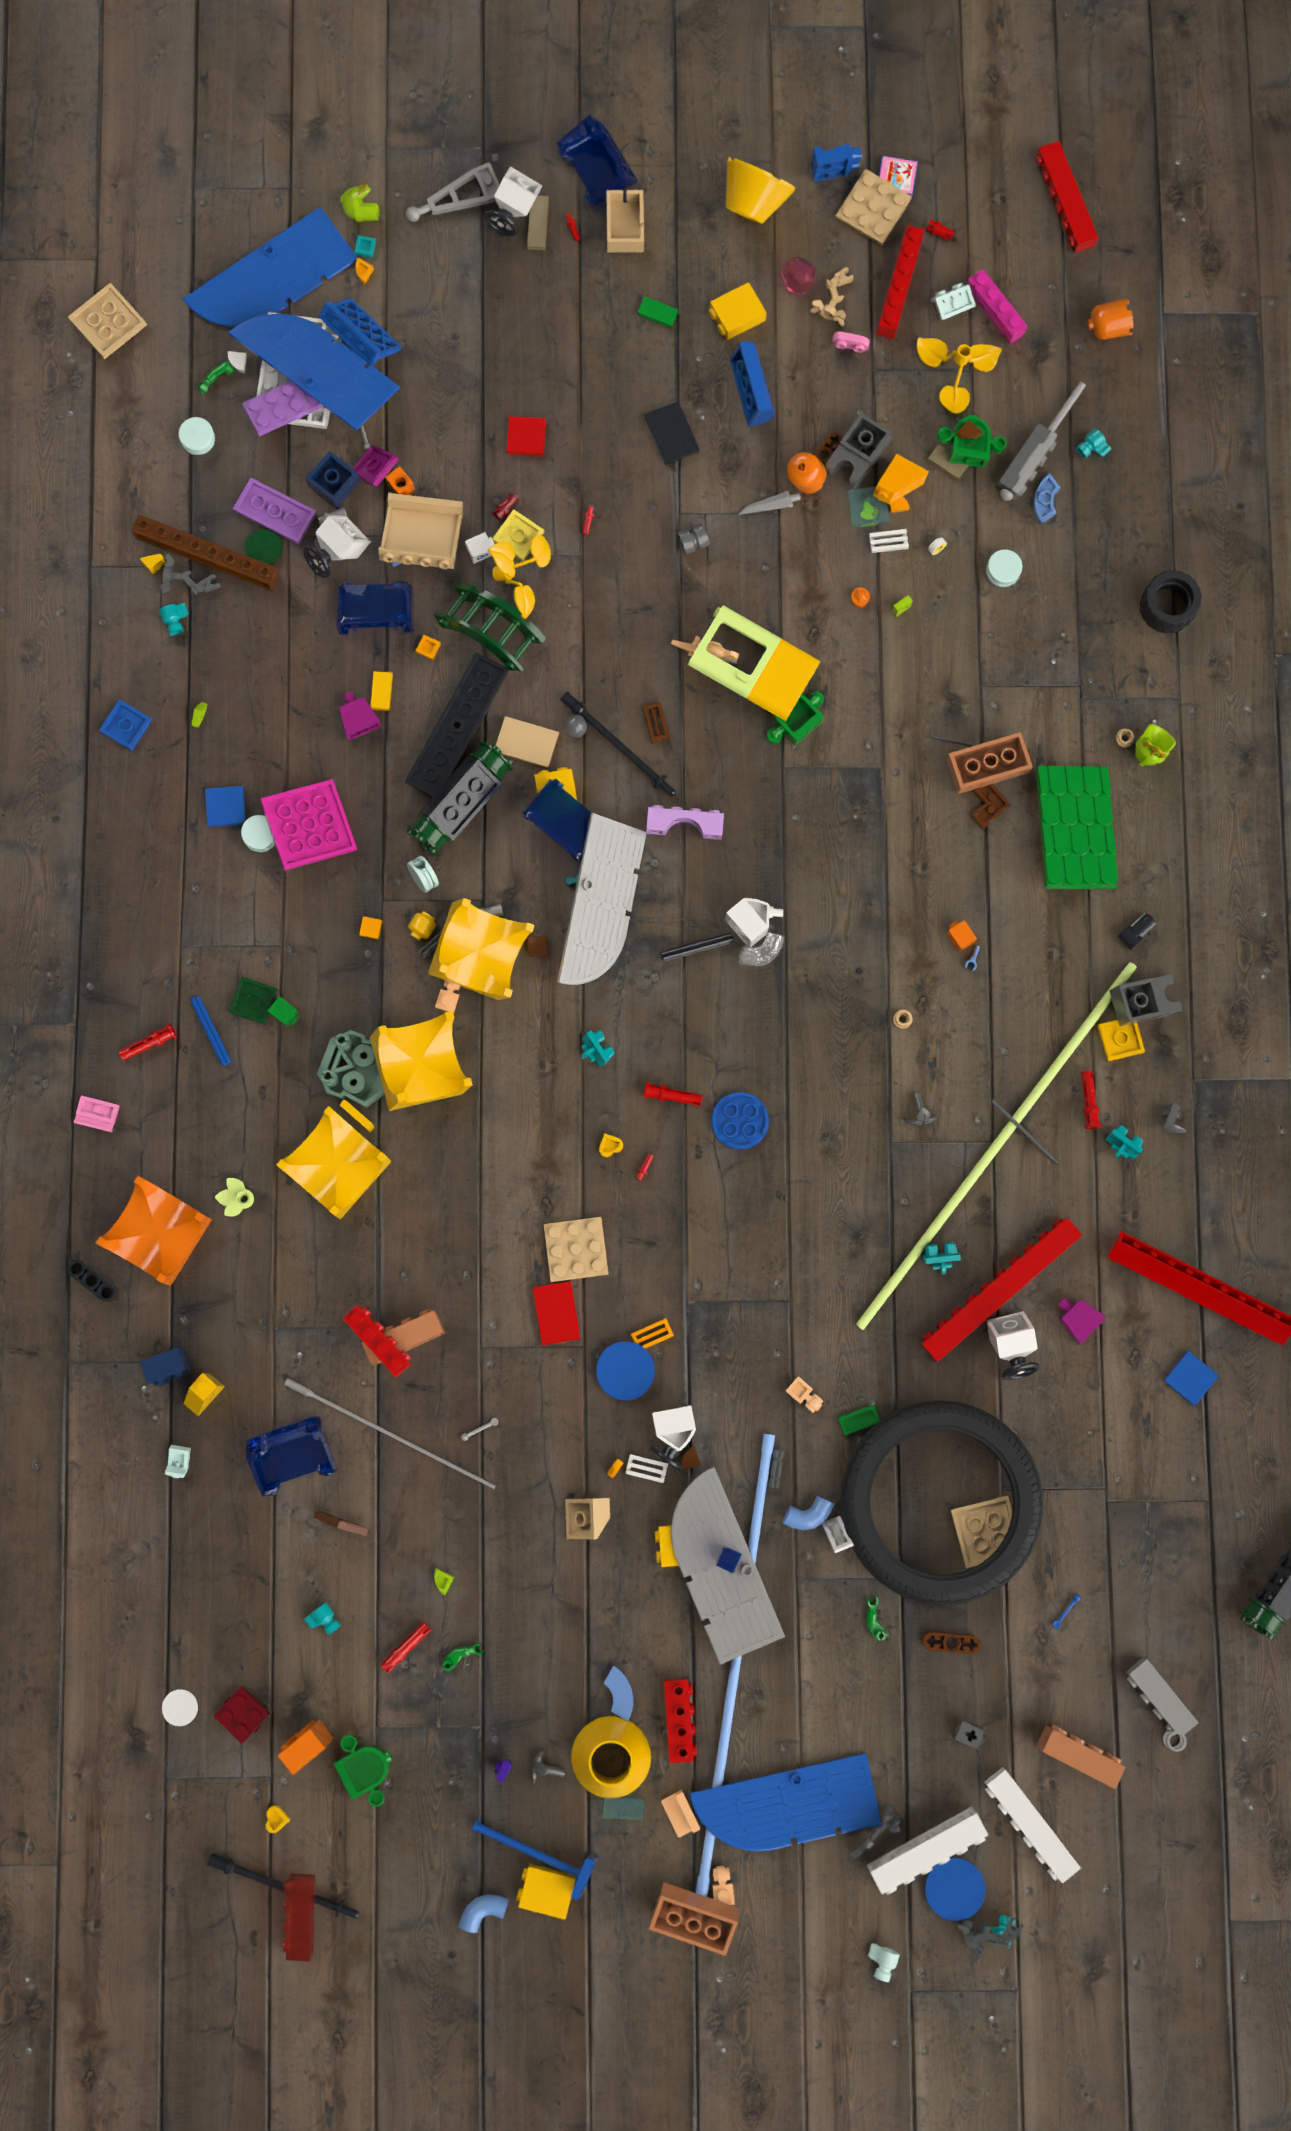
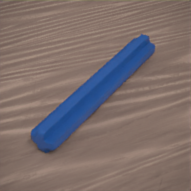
[190,996,231,1066]

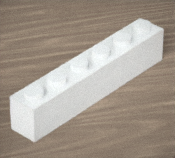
[984,1767,1081,1883]

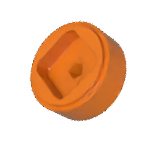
[851,587,870,607]

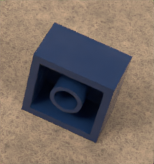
[305,451,360,509]
[140,1347,192,1387]

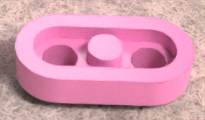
[832,332,870,353]

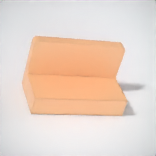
[661,1790,700,1837]

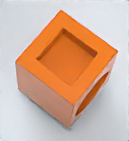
[385,466,415,495]
[946,920,977,952]

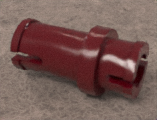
[492,492,519,520]

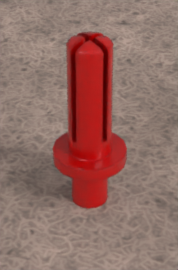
[566,214,580,241]
[582,506,595,535]
[636,1154,653,1181]

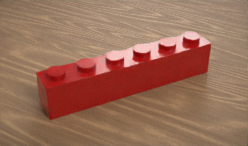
[1035,141,1098,253]
[876,225,925,339]

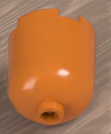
[1087,298,1133,340]
[787,452,827,494]

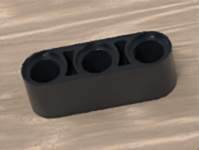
[67,1260,119,1302]

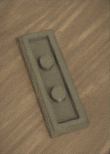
[527,195,549,250]

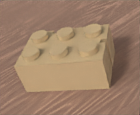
[607,190,644,252]

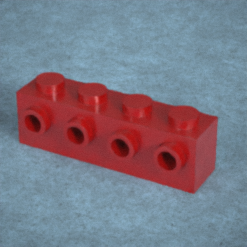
[342,1305,412,1378]
[664,1678,697,1763]

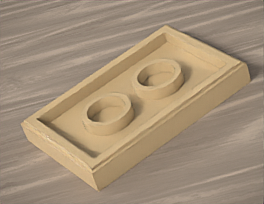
[496,716,559,769]

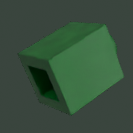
[267,996,299,1028]

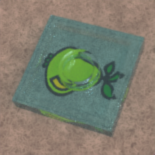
[847,487,890,528]

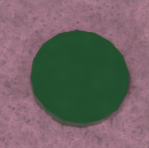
[245,529,283,565]

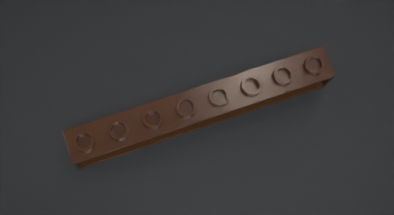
[131,514,280,592]

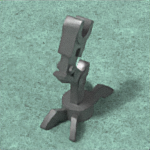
[160,553,220,596]
[848,1804,902,1860]
[958,1917,1024,1963]

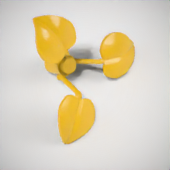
[917,338,1002,414]
[488,535,551,619]

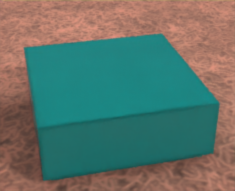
[354,235,376,258]

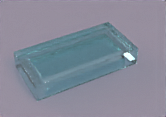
[603,1797,644,1820]

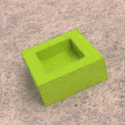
[891,595,913,617]

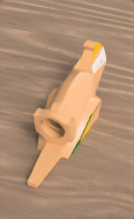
[671,636,739,663]

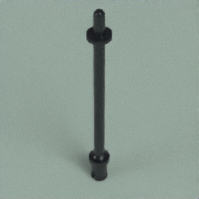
[560,692,676,796]
[207,1853,360,1918]

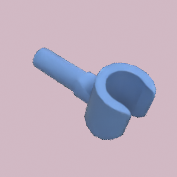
[965,945,980,971]

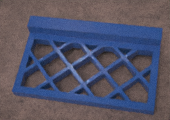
[319,298,402,366]

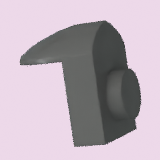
[1162,1103,1186,1133]

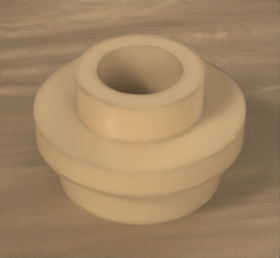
[1115,729,1135,748]
[893,1009,912,1029]

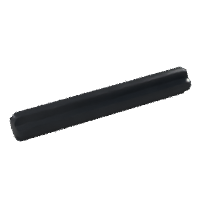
[660,932,734,962]

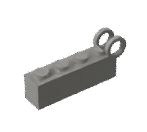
[1125,1657,1199,1752]

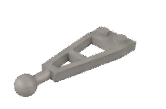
[406,162,500,222]

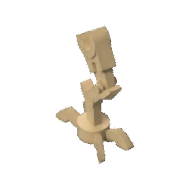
[810,267,854,327]

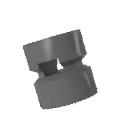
[676,523,710,555]

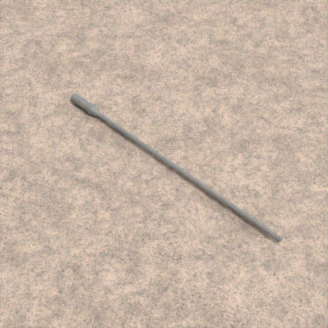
[284,1378,496,1489]

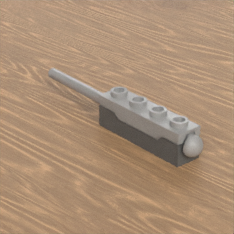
[996,382,1086,501]

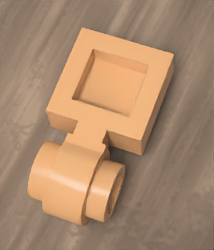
[435,981,460,1014]
[785,1376,823,1413]
[712,1866,735,1905]

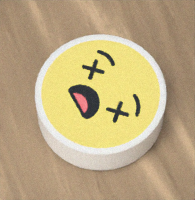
[928,537,947,555]

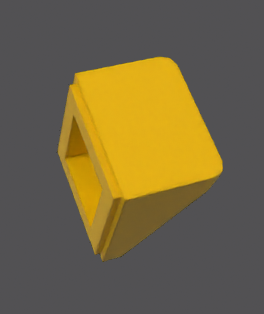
[140,554,166,574]

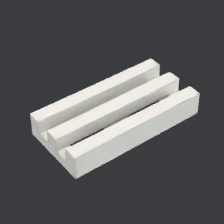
[869,529,909,553]
[625,1454,668,1483]

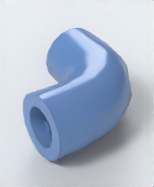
[783,1496,834,1530]
[458,1894,509,1933]

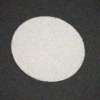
[162,1689,198,1726]

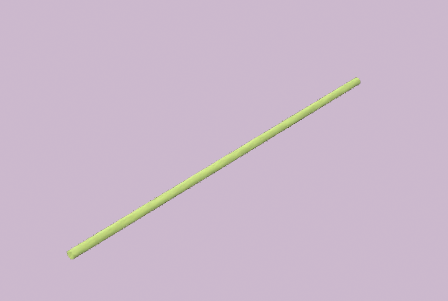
[855,962,1137,1330]

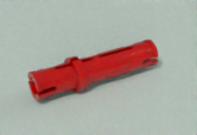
[380,1621,431,1674]

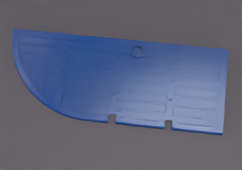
[183,207,357,327]
[228,314,400,431]
[689,1753,881,1851]

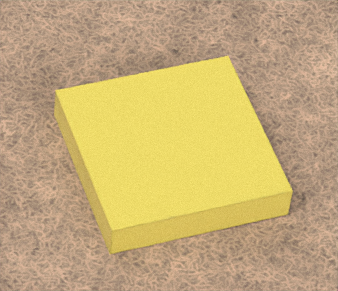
[492,510,544,561]

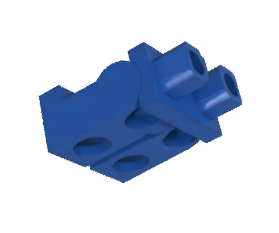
[810,143,862,182]

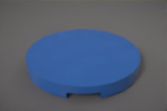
[711,1092,769,1150]
[596,1341,655,1400]
[925,1857,985,1921]

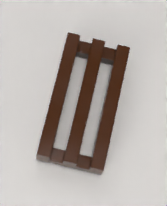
[642,702,670,743]

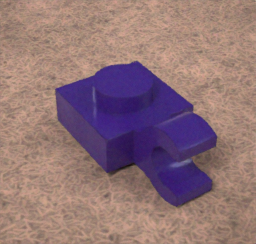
[494,1758,512,1783]

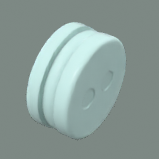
[179,417,215,455]
[986,549,1022,587]
[241,815,275,852]
[407,856,439,893]

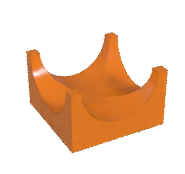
[96,1176,212,1286]

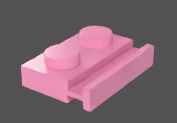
[73,1096,120,1133]

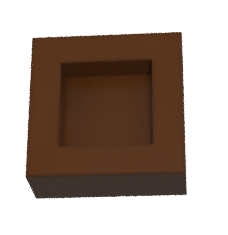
[528,936,548,957]

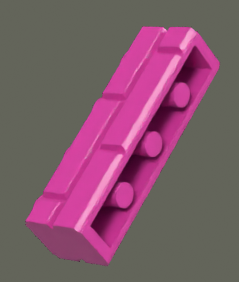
[967,269,1027,344]

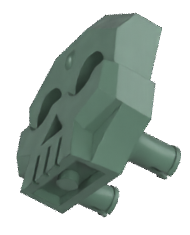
[317,1030,384,1108]

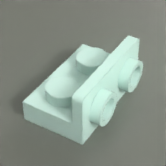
[931,283,976,320]

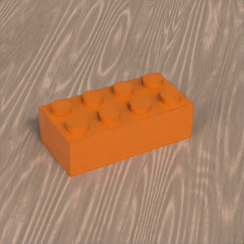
[278,1719,334,1775]

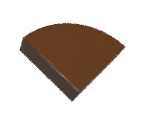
[956,421,983,439]
[681,1446,700,1471]

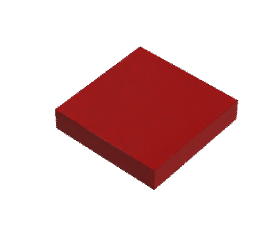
[507,416,546,456]

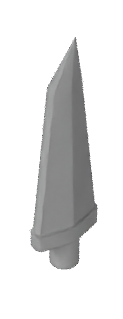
[738,491,801,515]

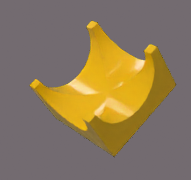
[428,898,535,1000]
[370,1011,472,1111]
[277,1106,391,1219]

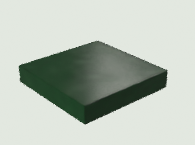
[229,977,278,1025]

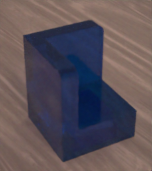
[715,1545,742,1574]

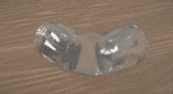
[738,932,785,967]

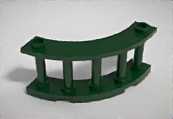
[433,582,546,672]

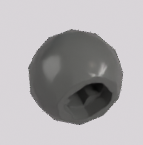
[564,714,587,738]

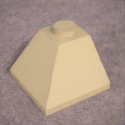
[565,1498,610,1539]

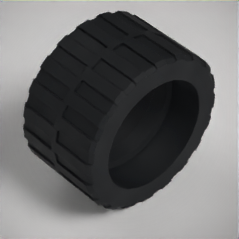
[1140,570,1202,634]

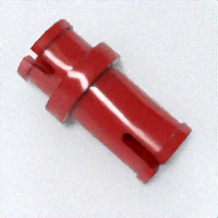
[926,219,955,242]

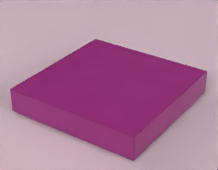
[352,444,399,488]

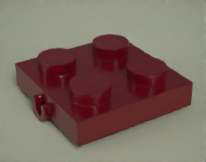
[213,1686,270,1744]

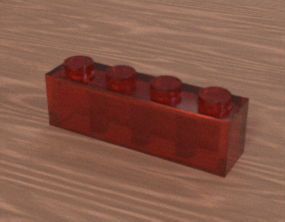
[283,1873,315,1962]

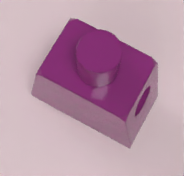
[339,692,381,741]
[1057,1297,1107,1345]

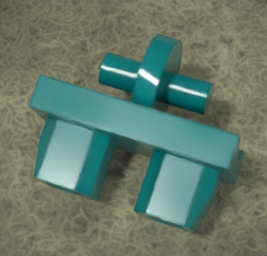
[581,1030,615,1068]
[1105,1125,1143,1160]
[923,1242,961,1275]

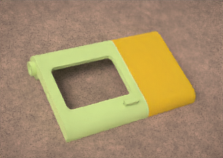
[688,605,821,721]

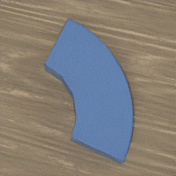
[1033,473,1060,525]
[604,1665,633,1721]

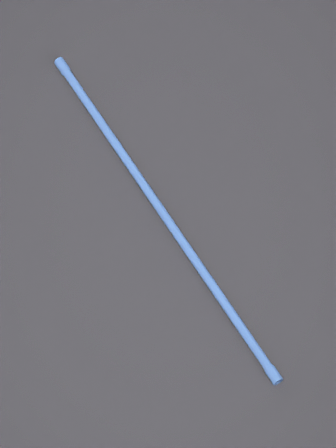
[696,1434,775,1897]

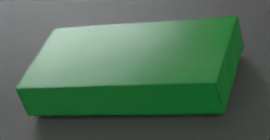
[638,296,678,328]
[838,1404,880,1436]

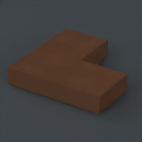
[970,784,1011,830]
[314,1511,369,1536]

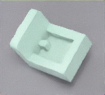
[165,1445,191,1478]

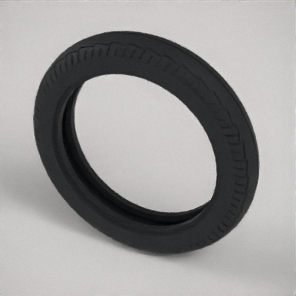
[841,1401,1043,1605]

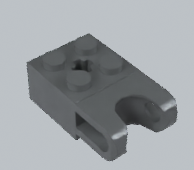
[826,413,892,489]
[1109,974,1183,1027]

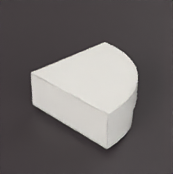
[228,351,247,373]

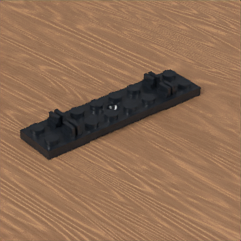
[405,652,509,797]

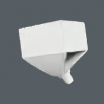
[725,898,783,948]

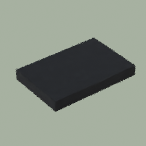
[644,401,700,466]

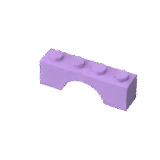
[646,805,724,840]

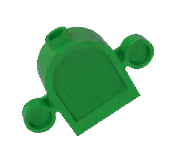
[937,415,1007,468]
[767,691,824,746]
[334,1734,393,1807]

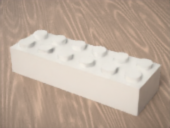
[867,1807,988,1894]

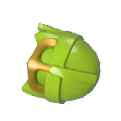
[340,183,379,222]
[1135,724,1176,767]

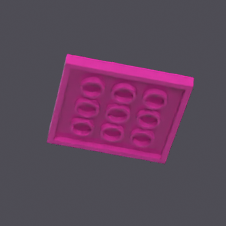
[260,779,357,871]

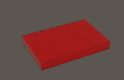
[533,1281,581,1346]

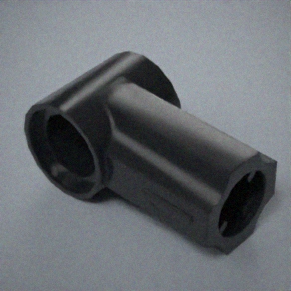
[1117,912,1156,950]

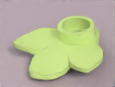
[215,1178,254,1217]

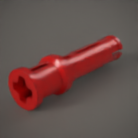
[119,1022,177,1061]
[1081,1070,1102,1130]
[643,1081,703,1107]

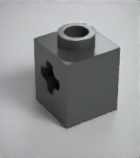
[952,1719,985,1749]

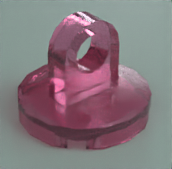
[781,257,816,295]

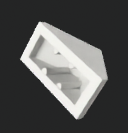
[822,1516,854,1553]

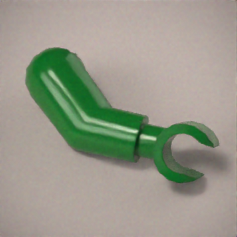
[198,361,234,394]
[866,1596,886,1641]
[442,1641,485,1671]

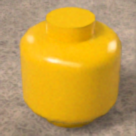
[408,911,436,941]

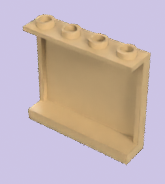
[378,493,463,569]

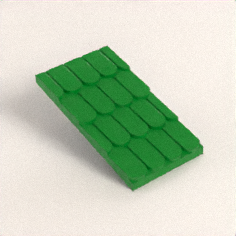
[1036,766,1118,889]

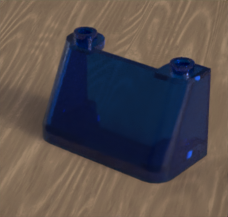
[556,115,638,205]
[336,581,414,635]
[520,778,592,863]
[246,1416,337,1497]

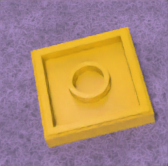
[1097,1020,1145,1062]

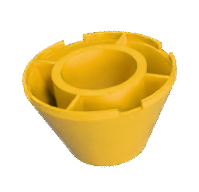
[725,157,795,224]
[571,1716,651,1798]

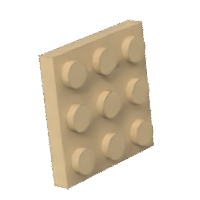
[836,169,912,245]
[68,283,147,360]
[544,1217,609,1282]
[950,1495,1012,1568]

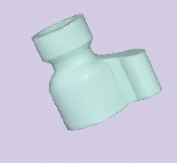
[868,1943,900,1982]

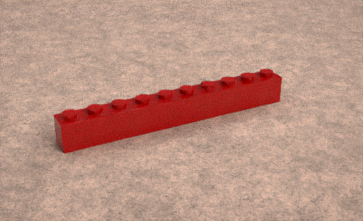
[920,1217,1082,1362]
[1107,1231,1291,1346]

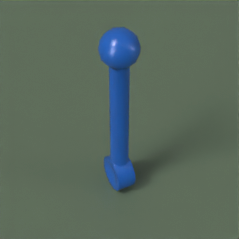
[1052,1594,1081,1629]

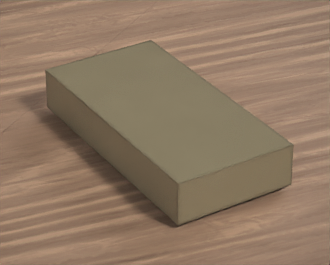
[927,444,968,481]

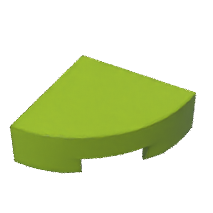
[191,702,208,728]
[434,1568,454,1595]

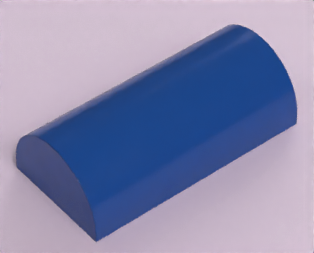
[729,341,775,427]

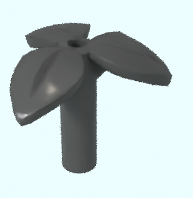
[905,1093,938,1126]
[531,1749,565,1784]

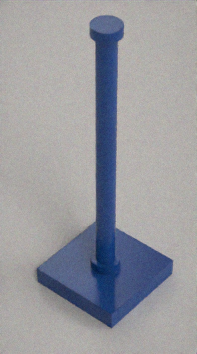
[472,1820,598,1900]

